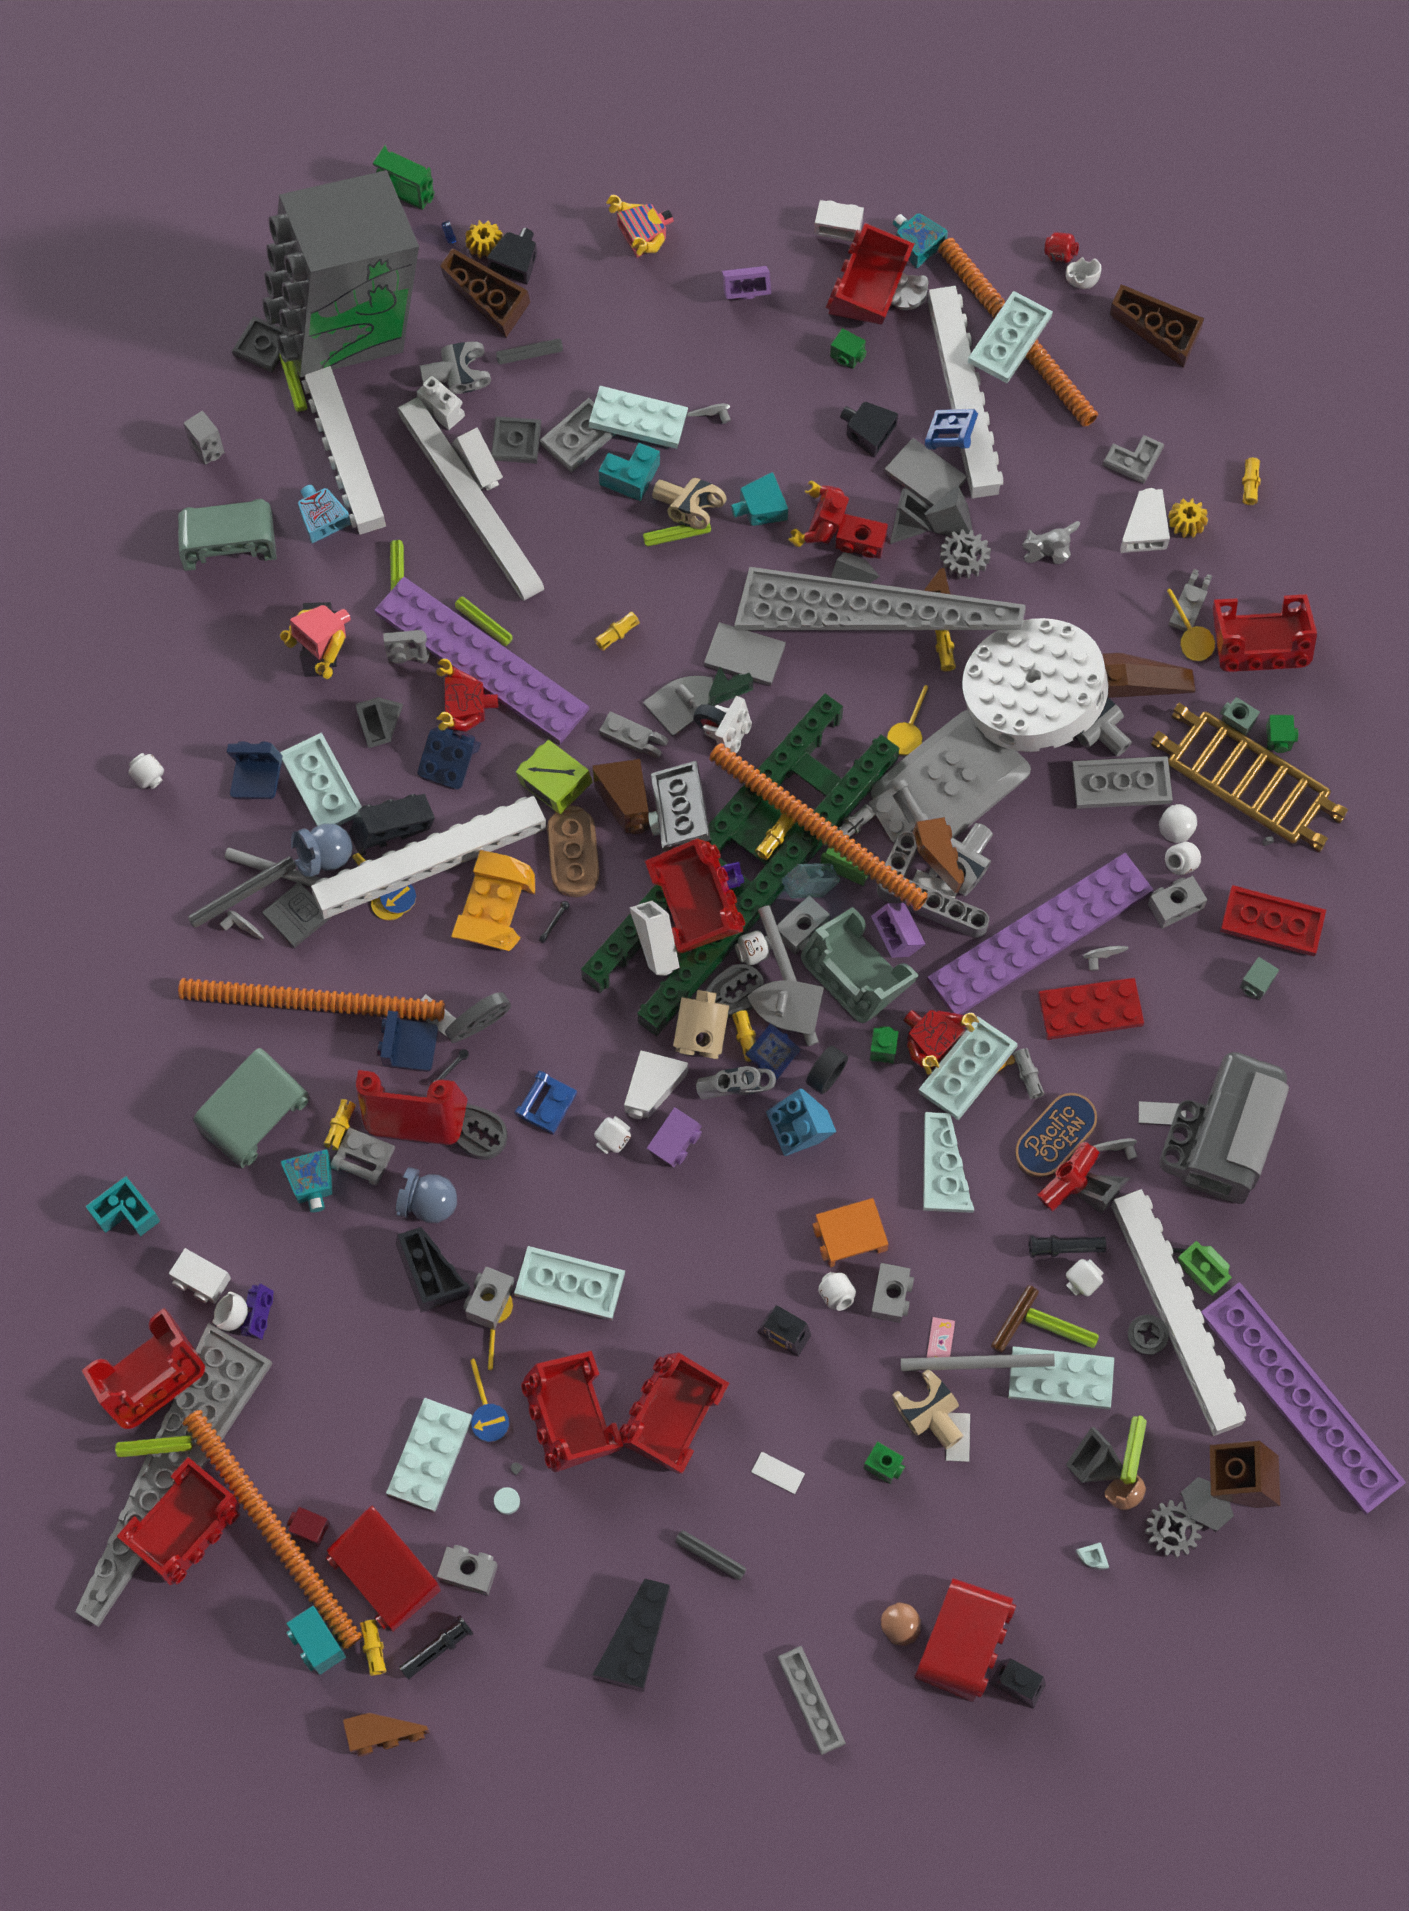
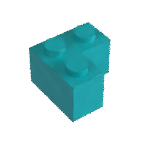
[598,443,660,501]
[85,1176,160,1237]
[286,1605,346,1675]

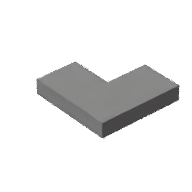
[1103,435,1164,484]

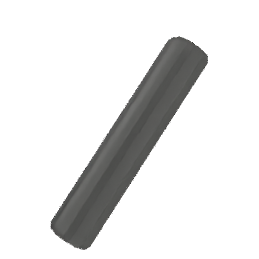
[496,338,563,364]
[676,1530,746,1580]

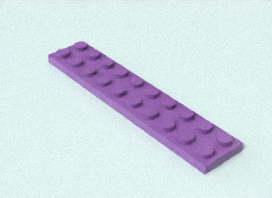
[375,576,589,744]
[927,853,1153,1014]
[1201,1282,1406,1515]

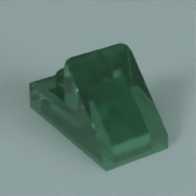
[708,666,754,706]

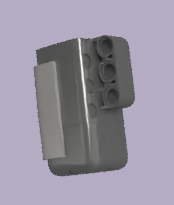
[1159,1052,1289,1204]

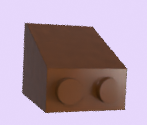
[592,759,649,834]
[1209,1440,1281,1508]

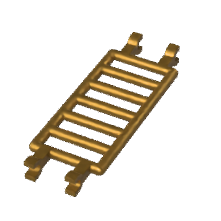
[1151,702,1348,853]

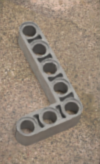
[877,831,989,938]

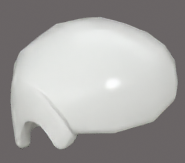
[1066,257,1101,289]
[1159,804,1197,843]
[212,1292,248,1331]

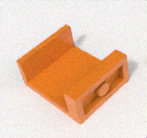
[812,1198,889,1267]

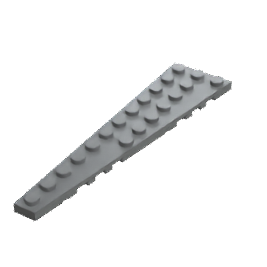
[734,567,1026,630]
[75,1323,273,1627]

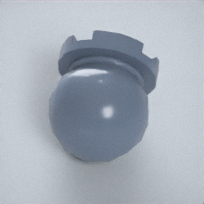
[291,823,353,877]
[396,1167,457,1223]

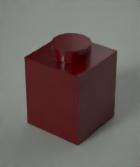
[287,1507,330,1547]

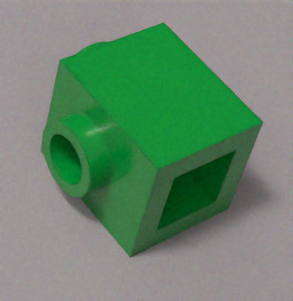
[830,328,867,369]
[1266,715,1298,753]
[869,1026,898,1064]
[863,1441,905,1484]

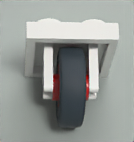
[693,696,752,753]

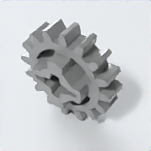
[940,529,991,579]
[1145,1500,1203,1559]

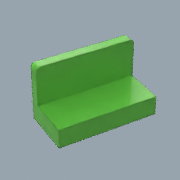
[820,848,869,886]

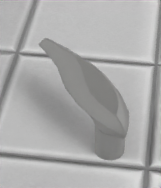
[687,403,731,424]
[220,910,264,940]
[1083,946,1128,971]
[1094,1138,1137,1160]

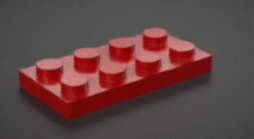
[1220,885,1326,957]
[1038,978,1144,1040]

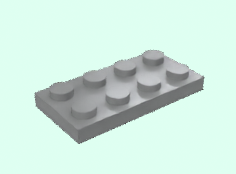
[1072,756,1173,809]

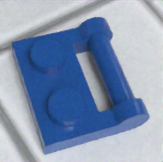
[925,409,978,450]
[514,1071,577,1135]

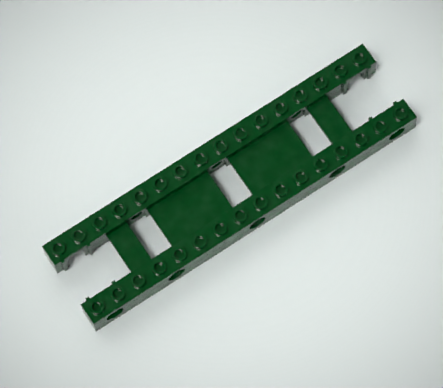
[581,693,900,1037]

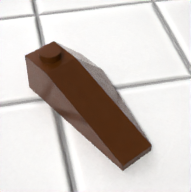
[1102,653,1195,698]

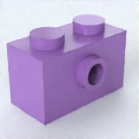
[722,266,771,299]
[871,903,925,958]
[647,1107,702,1167]

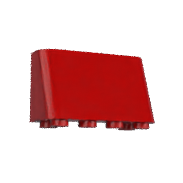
[826,223,915,325]
[1213,594,1317,672]
[645,838,745,953]
[521,1351,624,1472]
[619,1352,730,1474]
[117,1457,240,1585]
[914,1578,1017,1702]

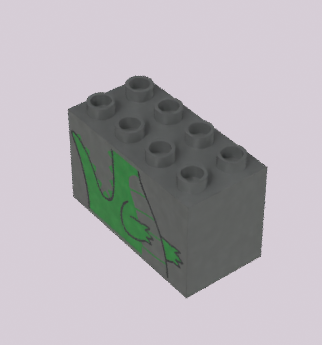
[262,170,419,378]

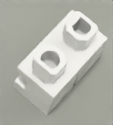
[417,376,465,430]

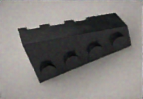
[592,1579,670,1692]

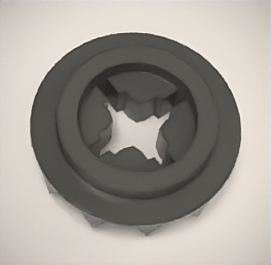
[1128,1315,1169,1355]

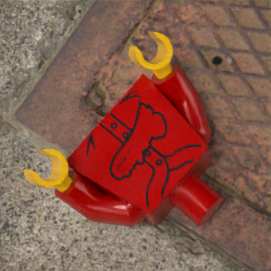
[788,481,849,547]
[436,659,498,732]
[903,1010,979,1075]

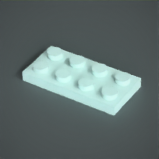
[968,291,1053,383]
[588,386,688,449]
[280,733,362,826]
[919,1017,1017,1120]
[514,1246,625,1321]
[1008,1347,1114,1410]
[386,1398,473,1513]

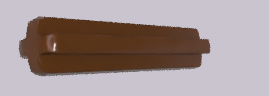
[991,1285,1039,1353]

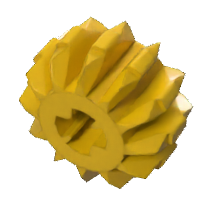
[465,220,503,259]
[1168,498,1208,538]

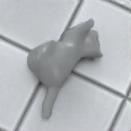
[1022,521,1080,564]

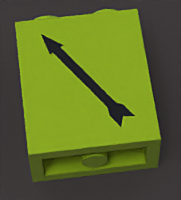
[516,739,593,814]

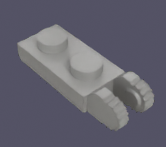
[1169,569,1212,632]
[599,711,669,758]

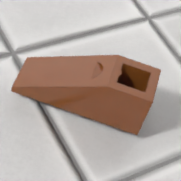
[913,817,964,893]
[343,1713,430,1757]

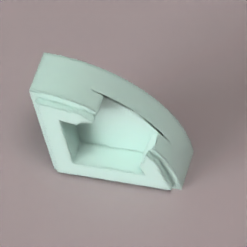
[1075,1542,1109,1570]

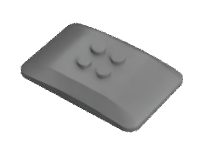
[871,710,1031,839]

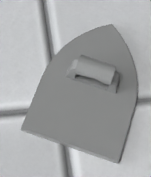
[643,676,713,737]
[747,980,824,1035]

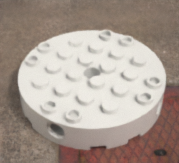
[962,618,1108,752]

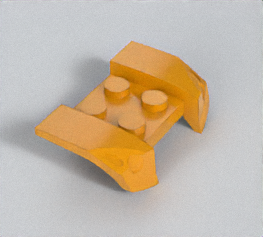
[451,850,535,951]

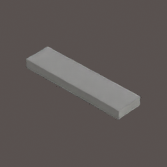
[777,1646,846,1756]

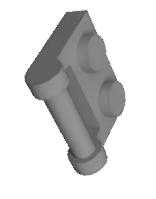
[383,630,430,664]
[869,779,929,843]
[331,1128,395,1186]

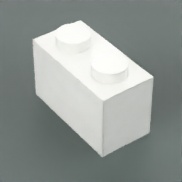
[814,200,864,242]
[169,1248,231,1304]

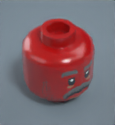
[1044,232,1079,263]

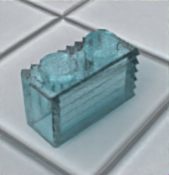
[782,863,840,899]

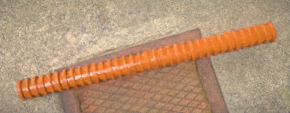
[938,238,1098,427]
[709,743,928,911]
[178,978,445,1022]
[182,1410,362,1649]

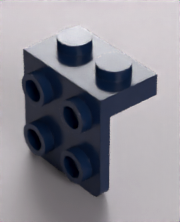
[417,727,481,789]
[227,741,283,799]
[377,1011,438,1072]

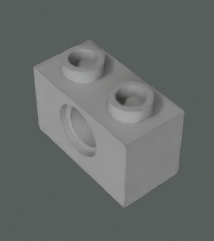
[184,410,225,465]
[1148,876,1207,929]
[777,896,830,955]
[871,1263,914,1323]
[463,1267,515,1330]
[437,1545,498,1596]

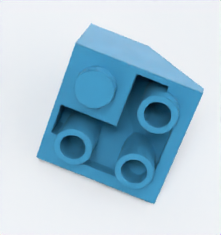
[766,1089,836,1156]

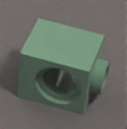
[1220,697,1260,736]
[1240,957,1279,1000]

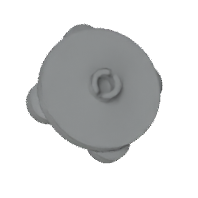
[891,273,929,310]

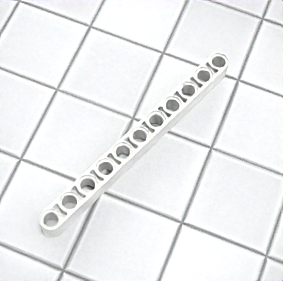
[397,397,544,601]

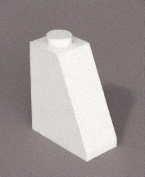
[451,428,503,491]
[1120,488,1170,553]
[630,901,680,975]
[624,1051,688,1119]

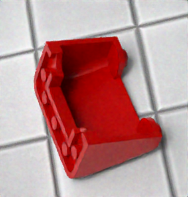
[356,1070,468,1145]
[82,1308,205,1429]
[325,1505,441,1632]

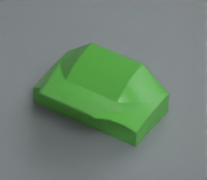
[1177,1241,1232,1296]

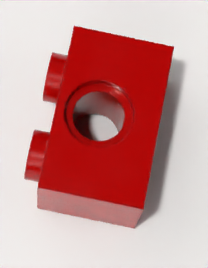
[835,514,888,559]

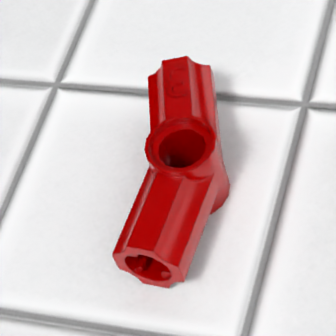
[1037,1142,1100,1212]

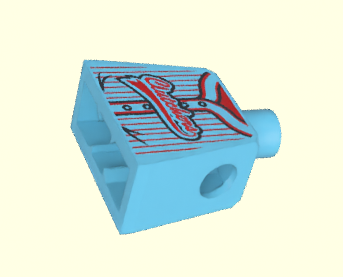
[298,485,351,544]

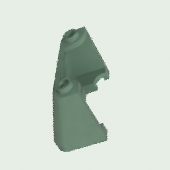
[178,499,277,571]
[801,907,919,1023]
[193,1048,310,1169]

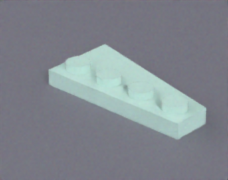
[923,1112,974,1213]

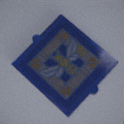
[745,1023,801,1080]

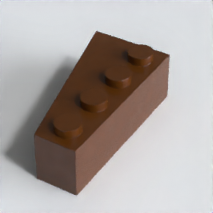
[440,248,531,338]
[1110,284,1205,368]

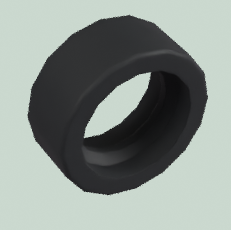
[806,1045,848,1094]

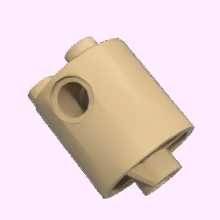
[673,990,729,1059]

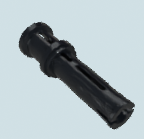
[1028,1235,1106,1258]
[399,1615,474,1680]

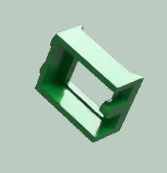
[373,145,435,210]

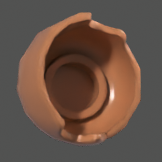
[1105,1475,1146,1510]
[881,1603,921,1646]

